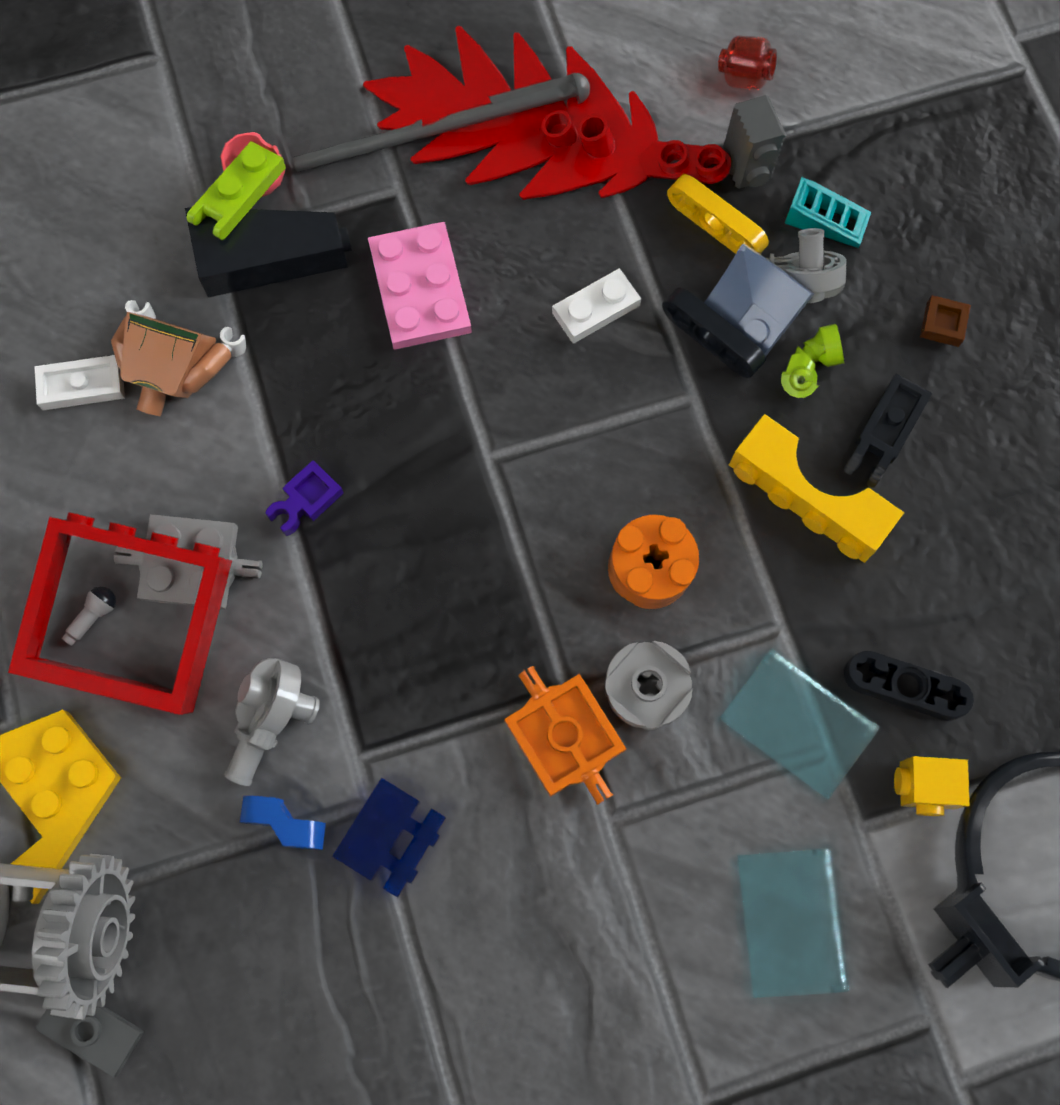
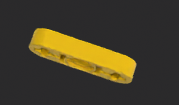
[667,174,769,254]

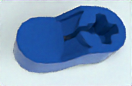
[240,796,326,850]

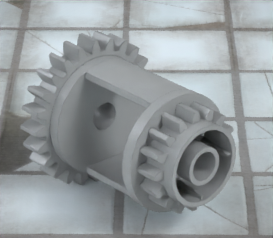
[0,854,135,1020]

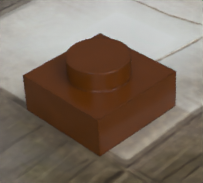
[920,295,971,347]

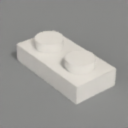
[552,268,641,344]
[34,355,125,410]

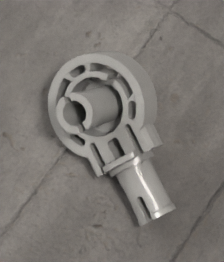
[766,228,846,303]
[224,658,319,786]

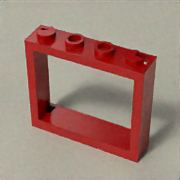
[8,512,232,715]

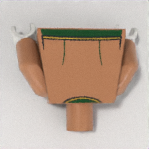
[111,300,246,416]

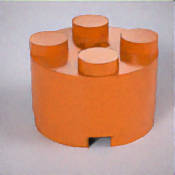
[608,515,699,609]

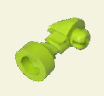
[781,324,844,398]

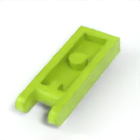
[187,141,286,240]

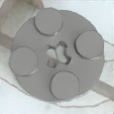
[604,641,693,731]

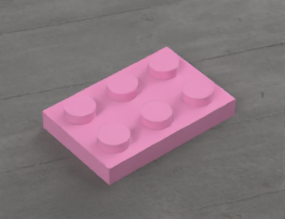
[368,221,472,350]

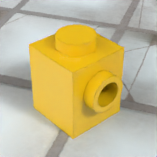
[894,756,970,816]

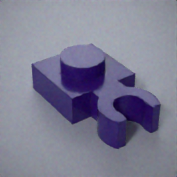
[265,460,344,536]

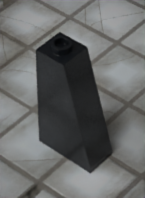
[185,207,352,298]

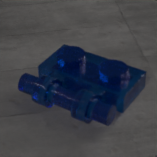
[332,778,446,898]

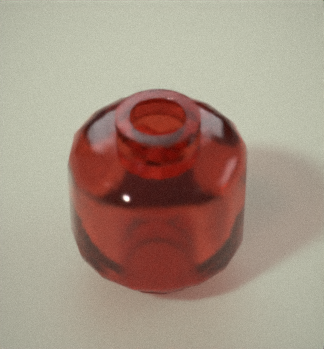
[718,35,777,90]

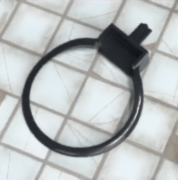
[928,752,1060,988]

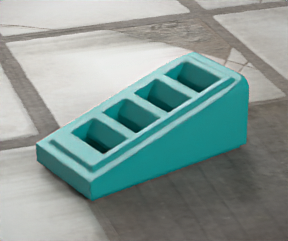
[785,177,871,248]

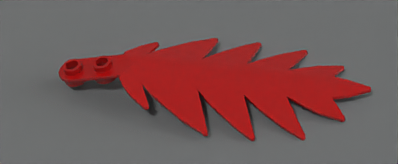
[363,26,731,200]

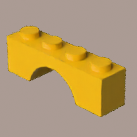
[729,414,904,563]

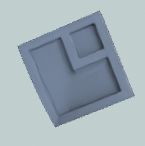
[704,244,814,357]

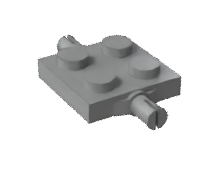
[114,514,263,609]

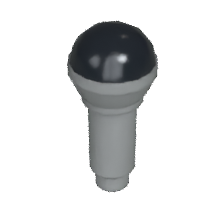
[62,586,117,646]

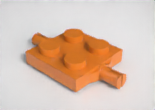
[504,666,627,805]

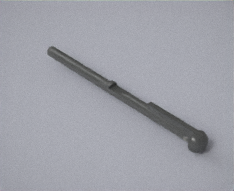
[293,73,590,172]

